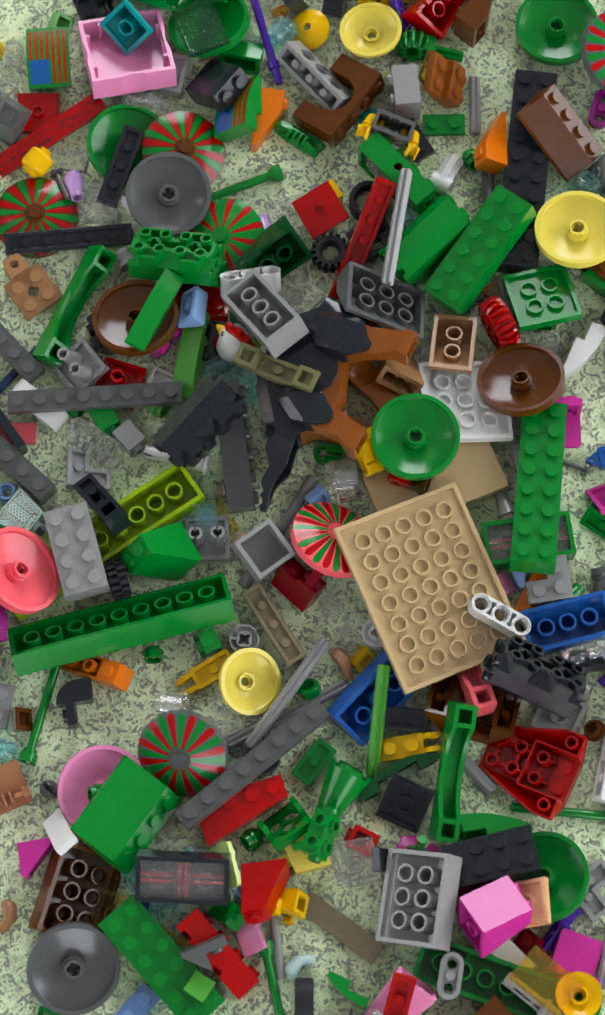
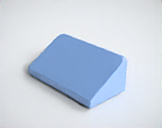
[178,285,208,328]

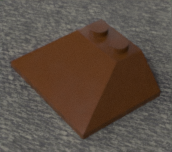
[424,674,521,744]

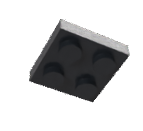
[375,773,435,834]

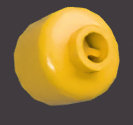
[22,146,53,178]

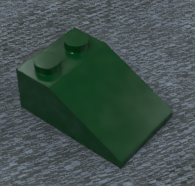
[238,215,313,279]

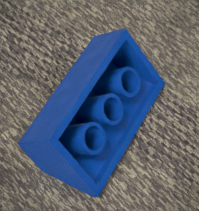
[518,590,605,656]
[327,649,415,747]

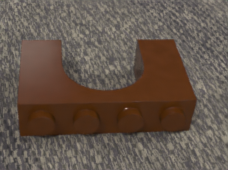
[292,54,385,147]

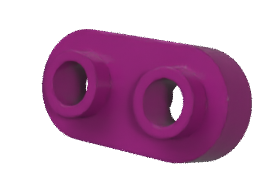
[588,89,605,129]

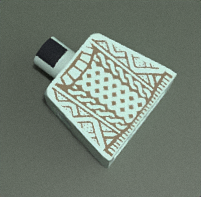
[0,488,48,540]

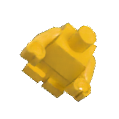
[272,888,310,926]

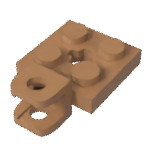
[3,253,62,321]

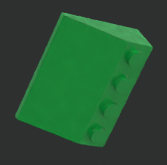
[70,755,182,874]

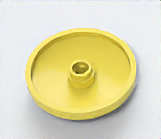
[534,191,605,268]

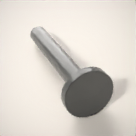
[50,168,71,200]
[563,460,591,477]

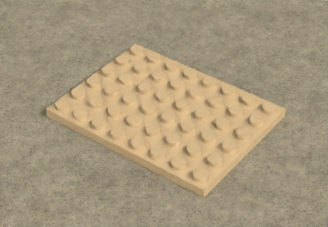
[333,482,527,696]

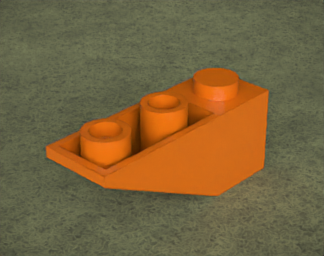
[61,656,134,692]

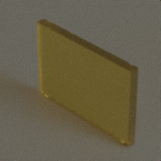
[509,946,583,1015]

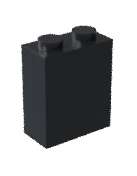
[185,59,251,112]

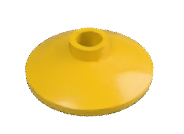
[290,9,330,50]
[555,971,603,1015]

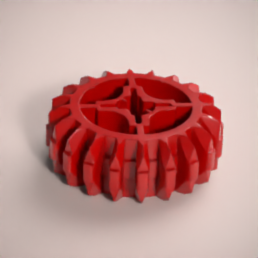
[478,296,521,350]

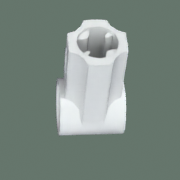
[430,153,463,196]

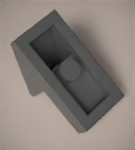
[179,933,228,971]

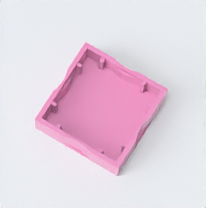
[77,9,177,99]

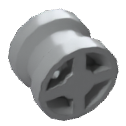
[114,246,133,272]

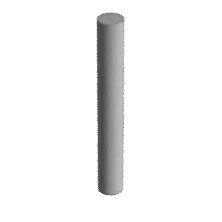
[270,916,286,980]

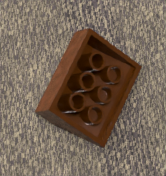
[28,843,123,933]

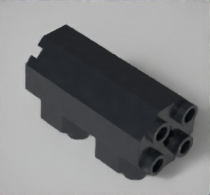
[152,372,247,468]
[481,635,587,719]

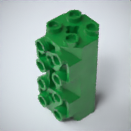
[378,194,471,286]
[128,227,228,288]

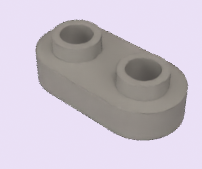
[436,952,464,1000]

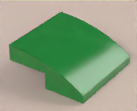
[327,971,369,1010]

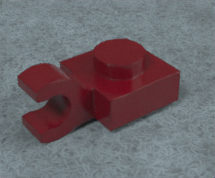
[513,928,551,963]

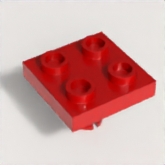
[95,357,147,411]

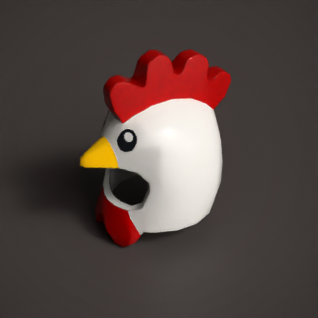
[213,322,258,363]

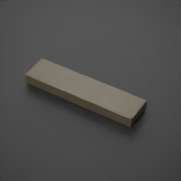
[241,581,307,668]
[306,891,385,965]

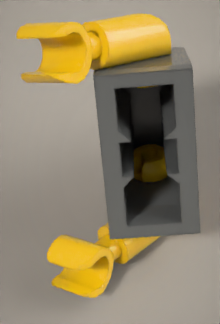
[355,108,420,160]

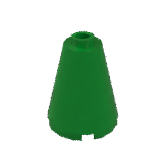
[317,756,372,817]

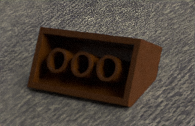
[516,84,603,182]

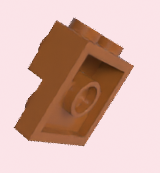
[423,51,467,109]

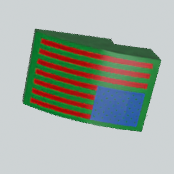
[26,26,72,91]
[214,74,262,143]

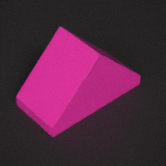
[17,838,53,880]

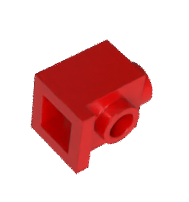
[344,824,380,859]

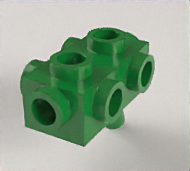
[292,807,341,864]

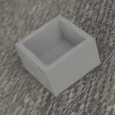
[387,64,421,120]
[231,518,296,583]

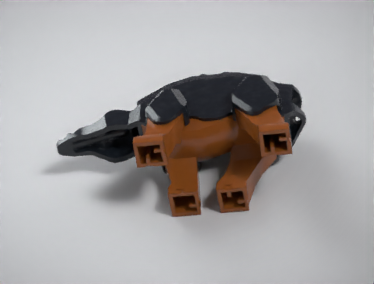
[256,295,419,513]

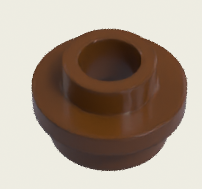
[584,720,605,742]

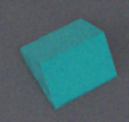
[99,0,154,56]

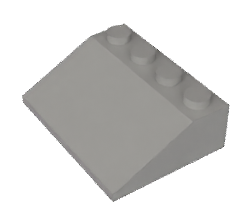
[375,848,463,952]

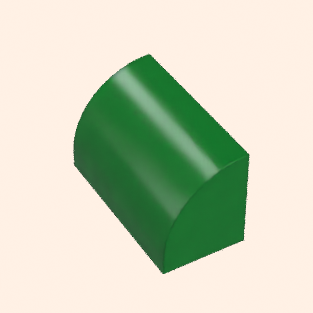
[219,40,264,75]

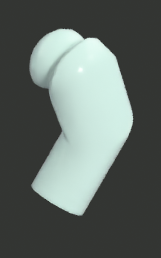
[284,954,315,980]

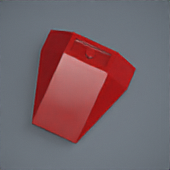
[478,726,588,821]

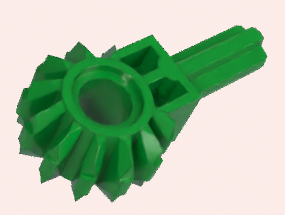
[395,29,464,63]

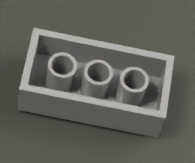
[221,270,309,359]
[43,501,111,603]

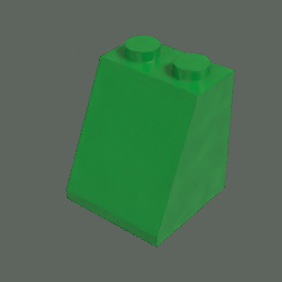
[120,521,202,581]

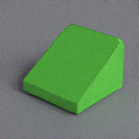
[47,10,75,37]
[183,970,216,1003]

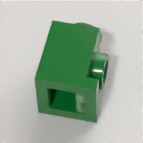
[193,626,222,658]

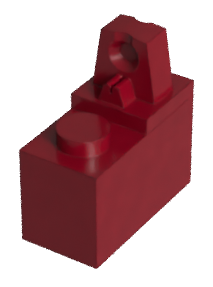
[270,558,327,613]

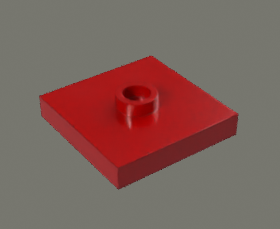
[17,93,60,134]
[292,181,350,240]

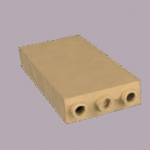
[361,442,510,513]

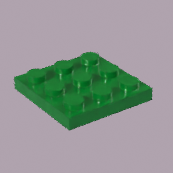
[502,264,583,332]

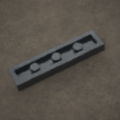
[96,125,145,209]

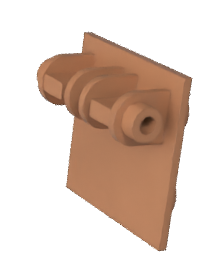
[0,759,34,815]

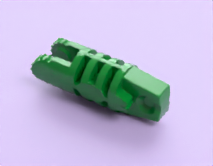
[274,119,326,158]

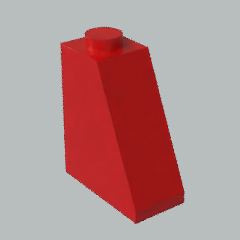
[241,858,291,924]

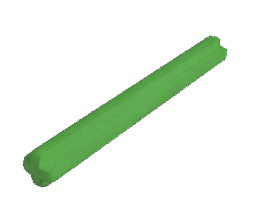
[365,664,390,776]

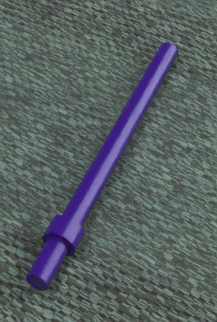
[250,0,283,86]

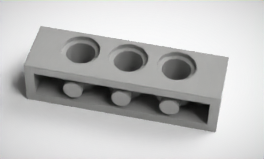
[276,40,353,110]

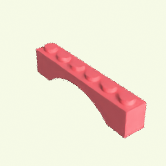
[457,665,497,717]

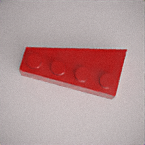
[401,0,465,40]
[200,774,288,849]
[176,908,260,1001]

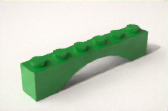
[32,245,118,367]
[428,701,478,843]

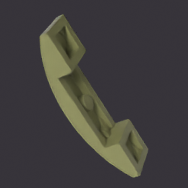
[233,342,321,393]

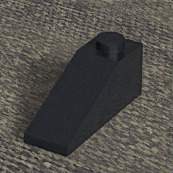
[73,473,132,537]

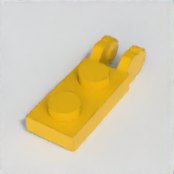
[175,648,231,699]
[380,731,442,763]

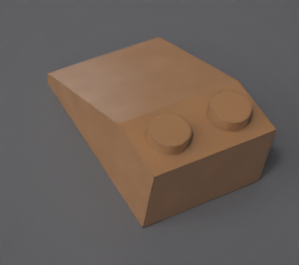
[428,313,478,373]

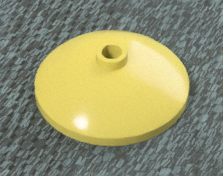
[339,2,402,58]
[219,648,281,715]

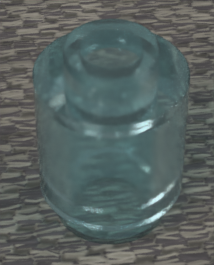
[0,737,18,761]

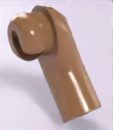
[331,647,354,679]
[0,899,17,935]

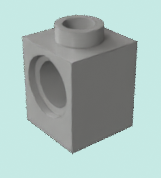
[112,418,147,457]

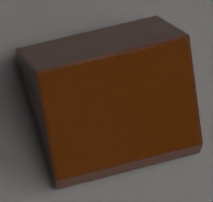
[12,707,32,732]

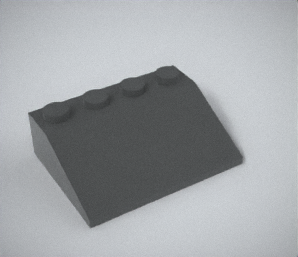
[336,261,425,341]

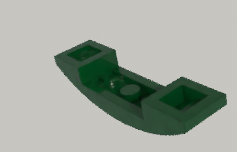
[359,753,440,804]

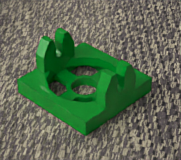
[257,796,311,853]

